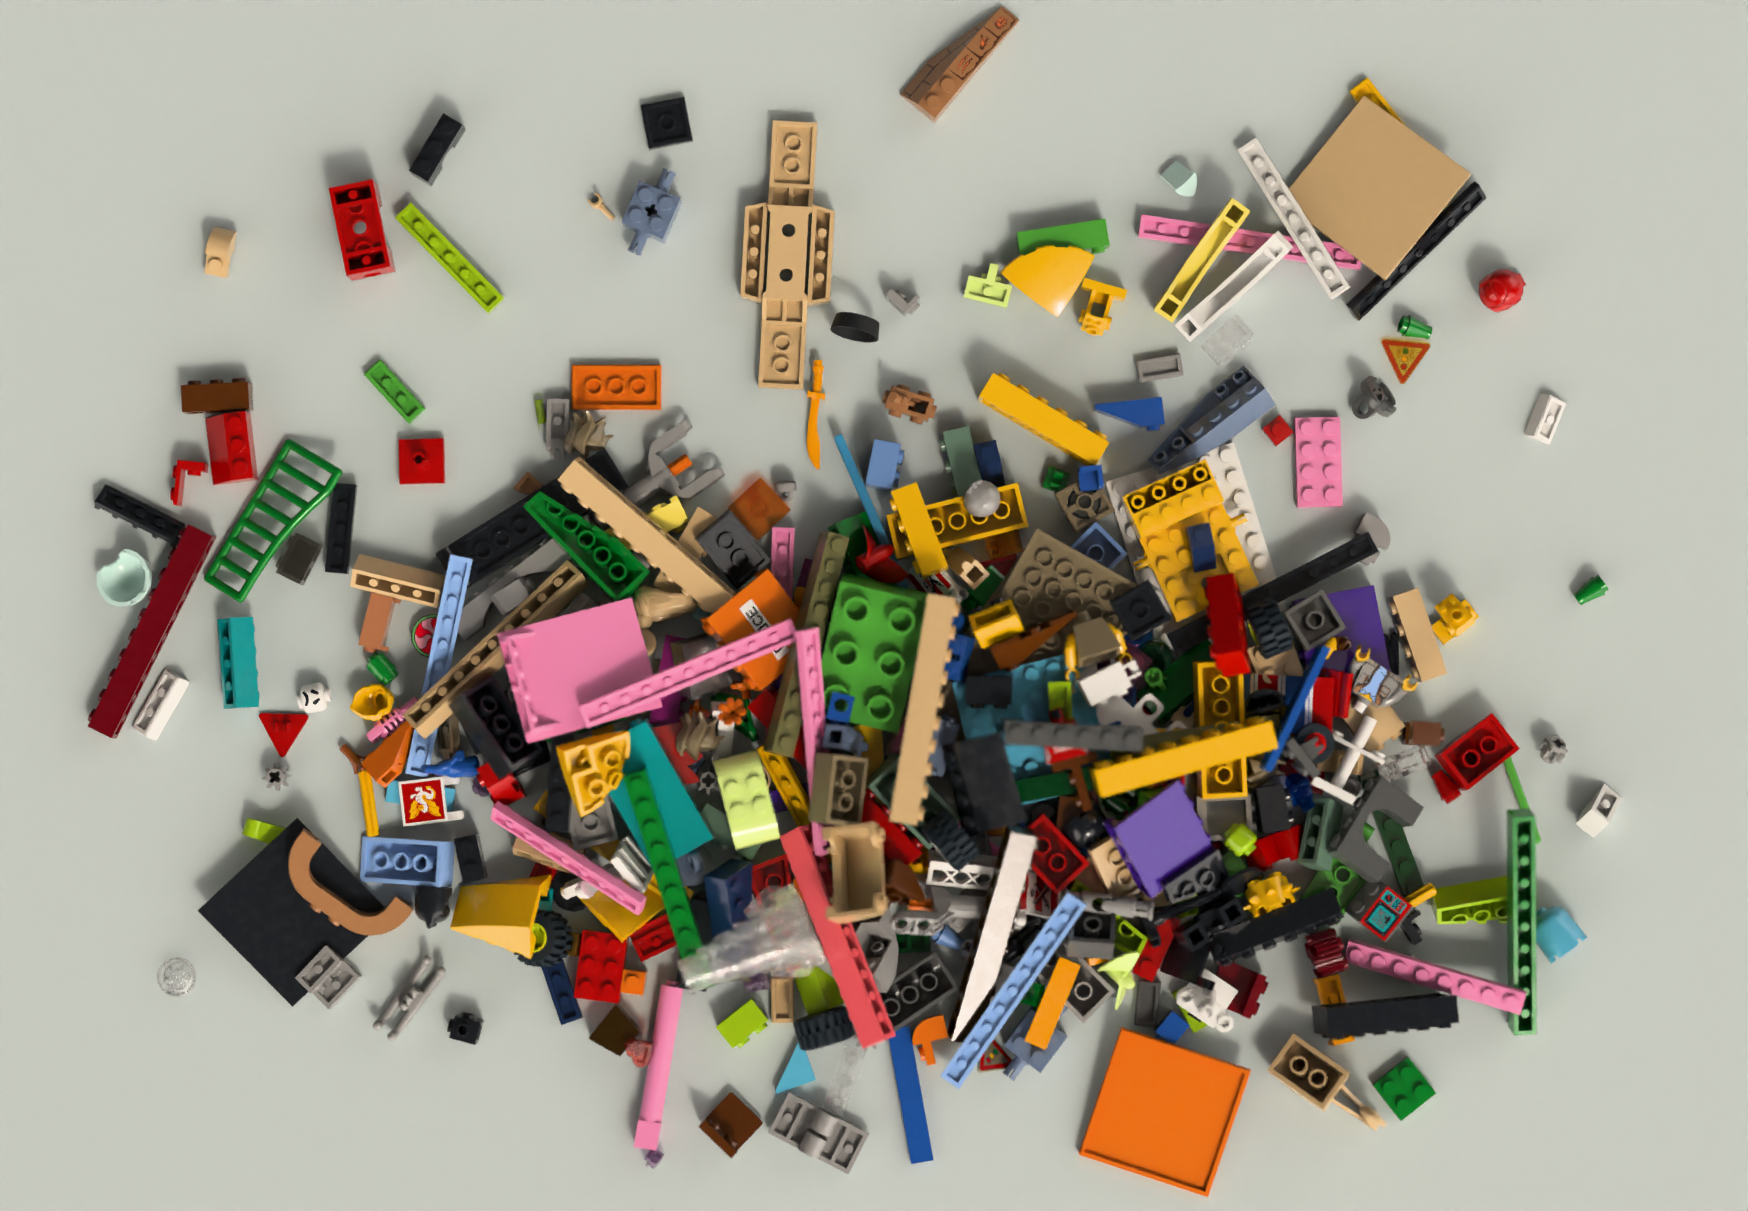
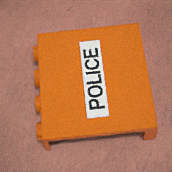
[700,569,799,691]

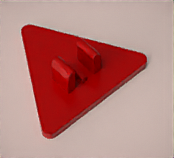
[259,713,309,757]

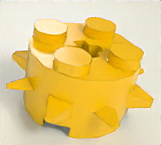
[1243,872,1300,918]

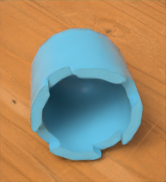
[1536,906,1587,964]

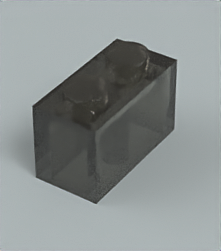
[276,532,324,586]

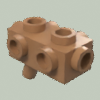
[882,384,937,425]

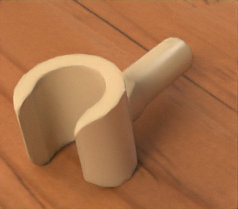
[588,193,615,221]

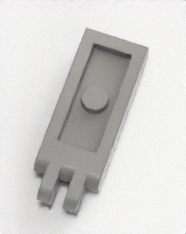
[546,399,570,460]

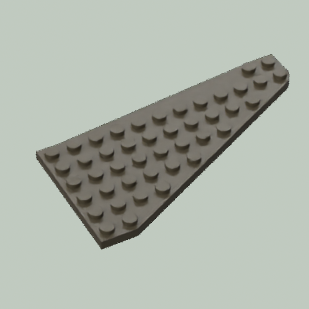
[884,528,1137,757]

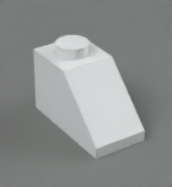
[1576,784,1622,838]

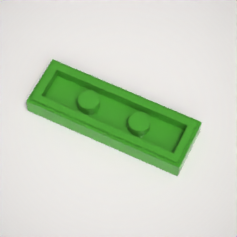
[364,359,426,424]

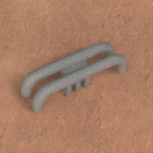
[373,956,446,1041]

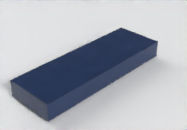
[541,958,583,1025]

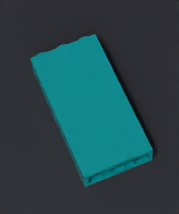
[609,717,714,867]

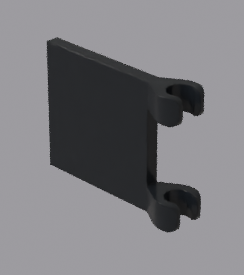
[1160,936,1227,990]

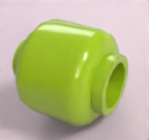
[1223,823,1257,857]

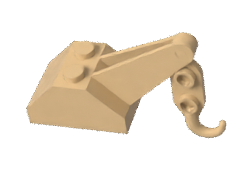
[1267,1033,1386,1131]

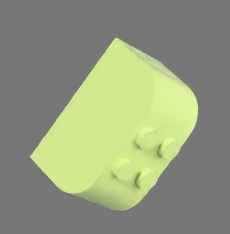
[713,750,780,850]

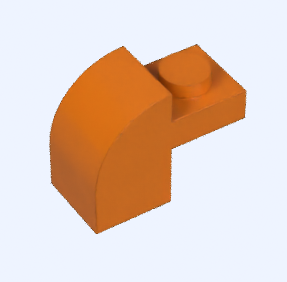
[912,1013,948,1066]

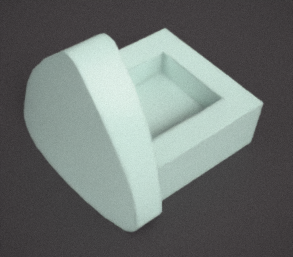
[1160,160,1197,197]

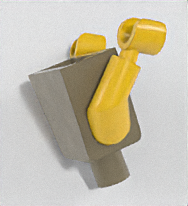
[1064,611,1132,681]

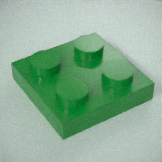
[1372,1057,1436,1121]

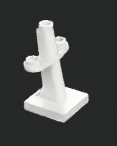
[1311,715,1385,805]
[560,835,654,900]
[1175,968,1238,1032]

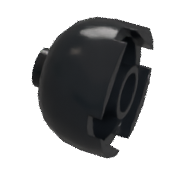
[1062,805,1107,848]

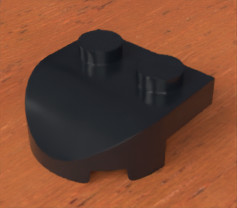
[1244,688,1295,727]

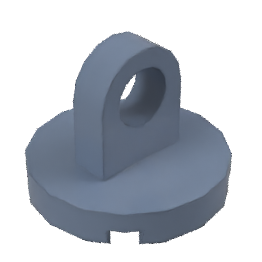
[676,845,714,887]

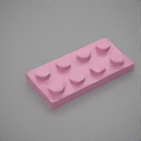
[1294,417,1343,508]

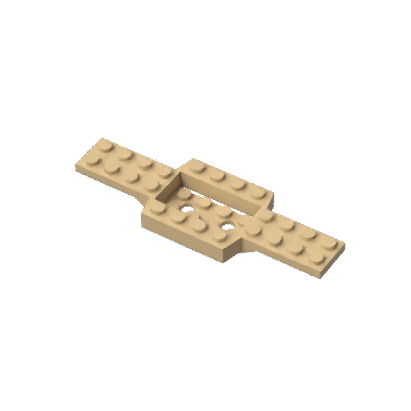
[740,120,835,390]

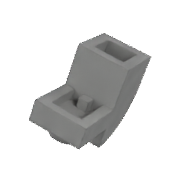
[1353,512,1390,566]

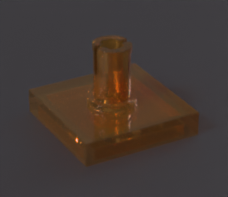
[728,477,791,541]

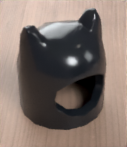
[414,885,452,929]

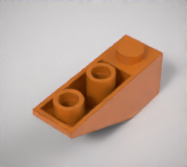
[361,721,414,788]

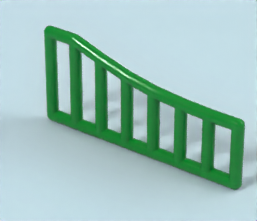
[204,439,342,603]

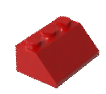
[205,411,258,485]

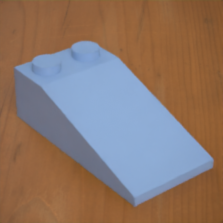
[360,836,455,887]

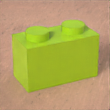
[716,997,769,1048]

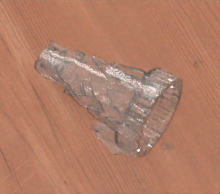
[677,883,827,994]

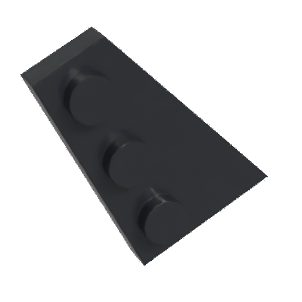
[1160,846,1229,904]

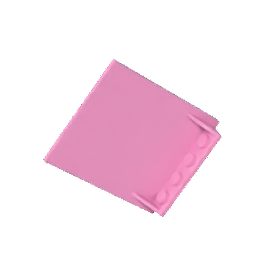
[497,598,662,743]

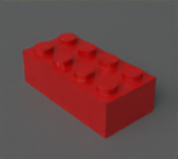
[1204,572,1251,677]

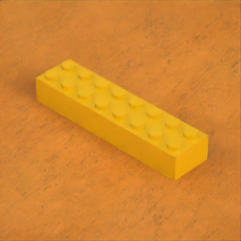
[1088,716,1278,797]

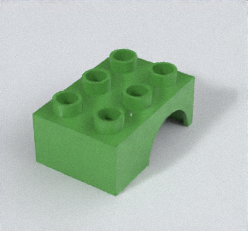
[821,573,930,734]

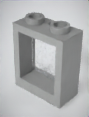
[1195,794,1257,841]

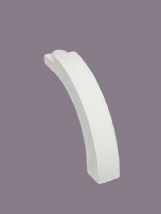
[1175,231,1293,342]

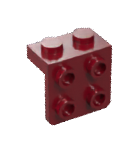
[1216,963,1268,1019]

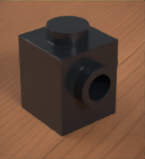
[447,1012,484,1045]

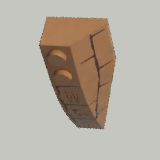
[900,6,1019,123]

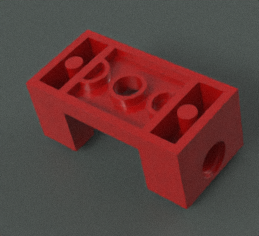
[329,179,396,281]

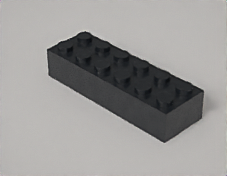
[1312,993,1459,1040]

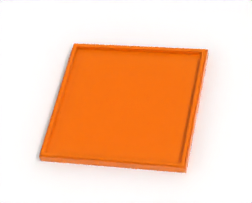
[1079,1026,1251,1197]

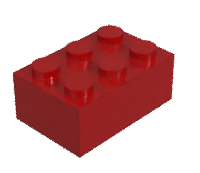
[1026,813,1090,895]
[574,929,629,1004]

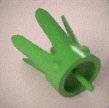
[1145,667,1168,694]

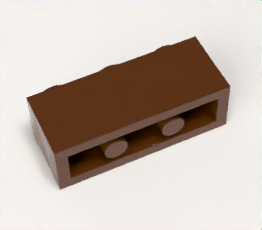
[181,378,253,414]

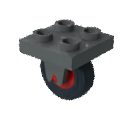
[1281,723,1335,779]

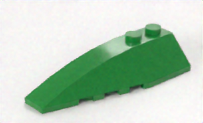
[523,491,650,602]

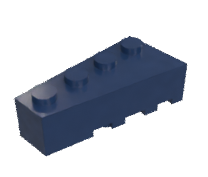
[704,859,752,963]

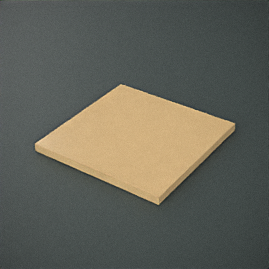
[1289,96,1471,281]

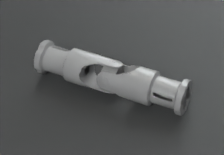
[1062,888,1155,921]

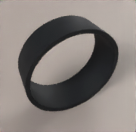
[830,312,879,343]

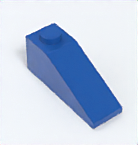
[1094,397,1165,431]

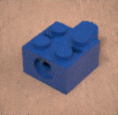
[915,612,975,683]

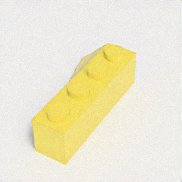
[604,495,690,553]

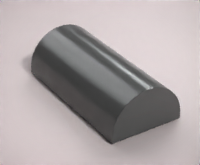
[879,950,960,1032]

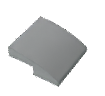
[295,945,362,1009]

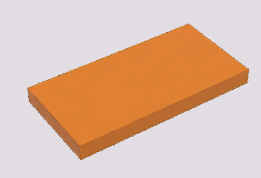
[571,365,662,410]

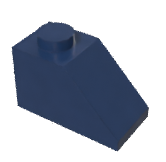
[974,440,1005,487]
[1185,522,1217,573]

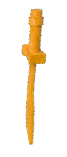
[807,360,826,469]

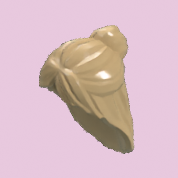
[632,585,698,629]

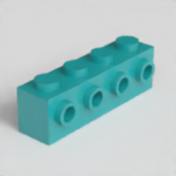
[217,617,260,709]

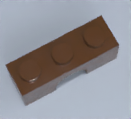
[1402,721,1445,747]

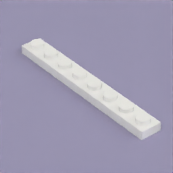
[1237,138,1351,300]

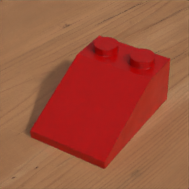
[1434,713,1520,791]

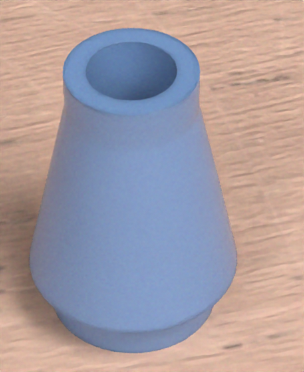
[930,924,965,952]

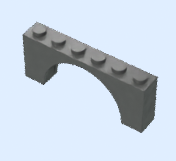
[1000,718,1144,752]

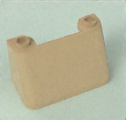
[822,822,888,924]

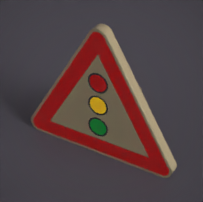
[977,1039,1012,1073]

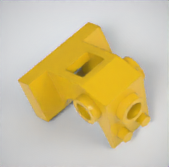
[1078,278,1127,336]
[1431,593,1479,645]

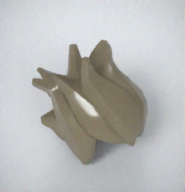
[564,410,614,460]
[675,711,725,761]
[1246,751,1286,788]

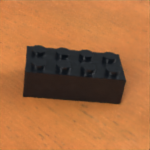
[448,676,544,780]

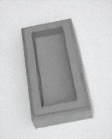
[1135,353,1184,383]

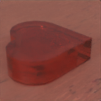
[625,1039,653,1067]

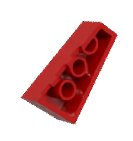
[752,854,799,955]

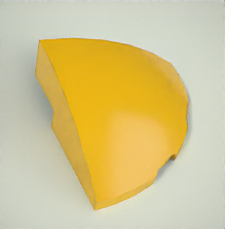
[1001,244,1095,317]
[556,731,630,817]
[577,880,665,942]

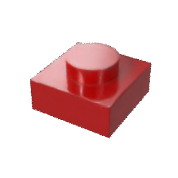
[1261,415,1294,447]

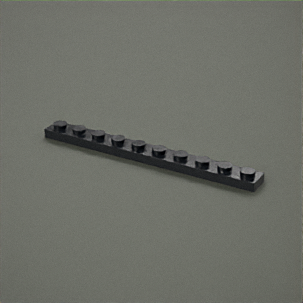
[1167,532,1379,655]

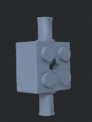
[622,168,682,256]
[1003,1005,1068,1081]

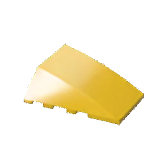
[450,875,552,959]

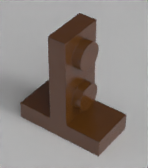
[1051,749,1098,812]

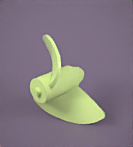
[1097,952,1139,1010]

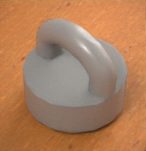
[774,480,797,502]
[1342,776,1361,797]

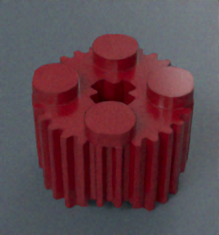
[1304,928,1349,979]

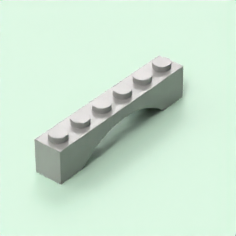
[458,537,572,641]

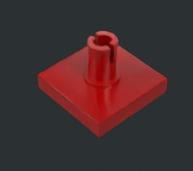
[399,438,445,485]

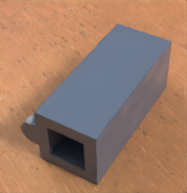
[929,714,960,777]
[823,724,869,757]

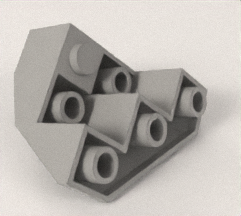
[808,908,899,993]

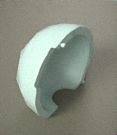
[97,549,152,607]

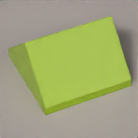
[792,965,844,1015]

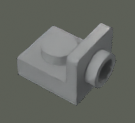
[885,288,920,316]

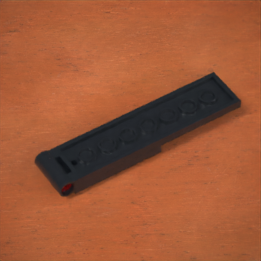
[436,448,629,588]

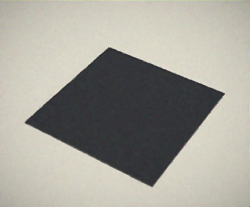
[198,818,384,1007]

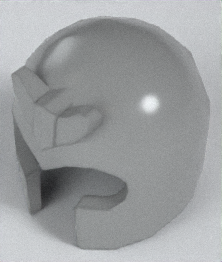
[963,479,1001,517]

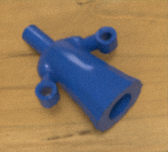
[421,751,480,778]

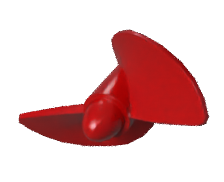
[855,525,908,583]

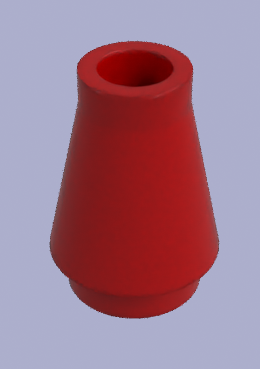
[1431,770,1462,804]

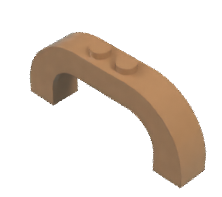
[289,828,414,936]

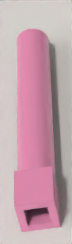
[634,980,683,1150]

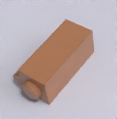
[358,592,401,653]

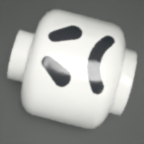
[297,682,331,713]

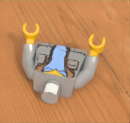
[1348,645,1419,714]

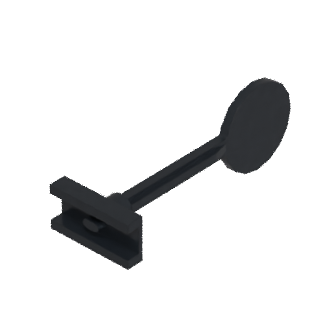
[1137,867,1264,948]

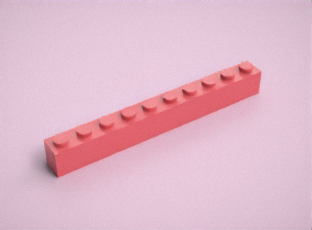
[780,824,896,1049]

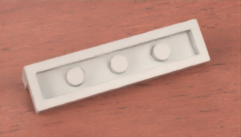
[926,850,997,890]

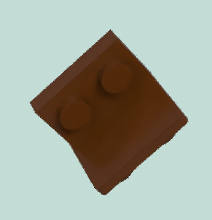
[699,1092,763,1158]

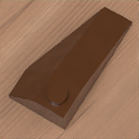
[990,609,1077,672]

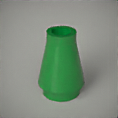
[1397,315,1433,340]
[1574,575,1609,605]

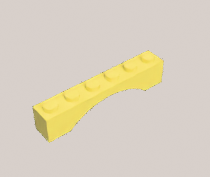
[1153,197,1250,323]

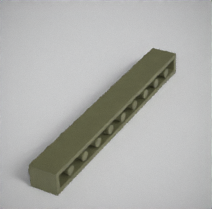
[763,531,849,757]

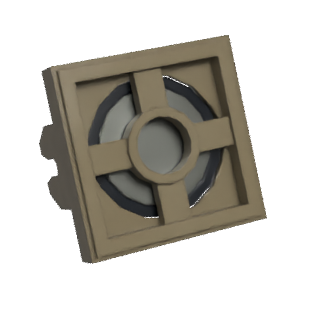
[1054,480,1115,533]

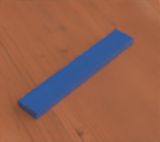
[1259,645,1330,772]
[889,1026,933,1164]

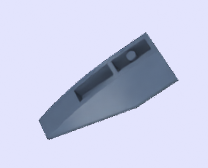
[1148,366,1276,474]

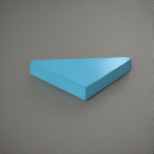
[775,1042,816,1094]

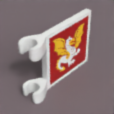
[398,776,464,827]

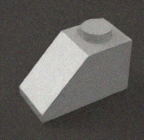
[490,576,537,615]

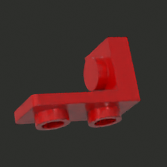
[170,460,209,506]

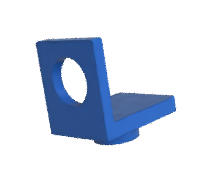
[826,692,855,726]

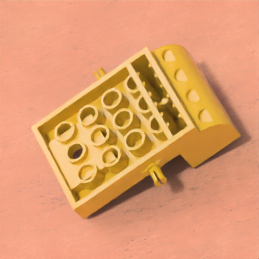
[1122,459,1259,623]

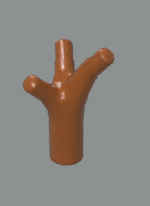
[339,744,366,774]

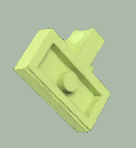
[963,263,1012,308]

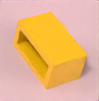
[969,599,1025,649]

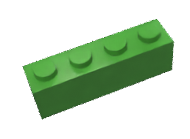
[1016,219,1110,255]

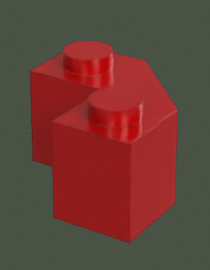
[476,763,527,806]
[1244,824,1304,872]

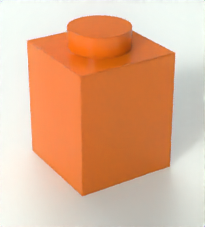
[620,968,648,995]

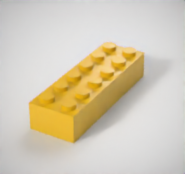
[978,372,1110,466]
[886,483,1029,560]
[1192,660,1247,799]

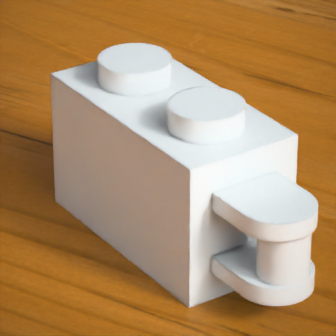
[1076,659,1142,708]

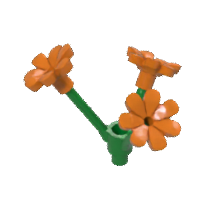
[685,680,759,742]

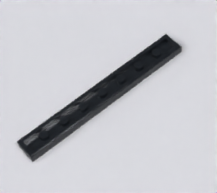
[1346,181,1486,321]

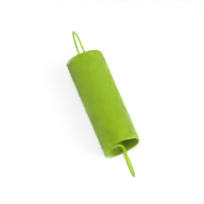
[534,393,546,430]

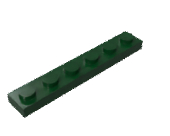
[1358,768,1424,898]

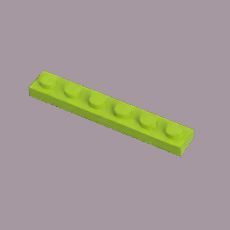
[395,202,505,314]

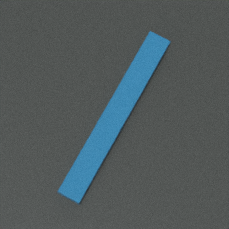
[834,434,910,589]

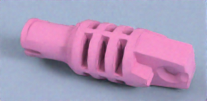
[366,696,418,744]

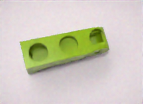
[242,817,286,844]

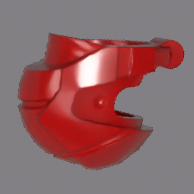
[1478,269,1526,313]

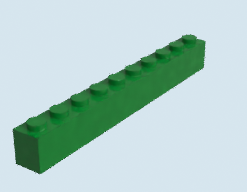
[623,766,715,992]
[1507,809,1537,1036]

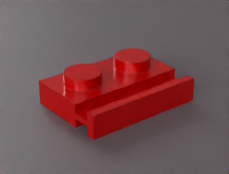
[1319,667,1354,718]
[630,914,677,962]

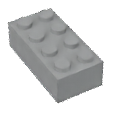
[1019,939,1115,1023]

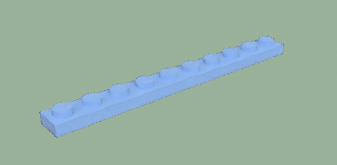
[405,554,473,778]
[941,891,1087,1089]

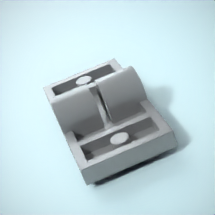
[768,1092,869,1174]

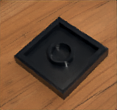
[641,97,693,150]
[1109,579,1171,641]

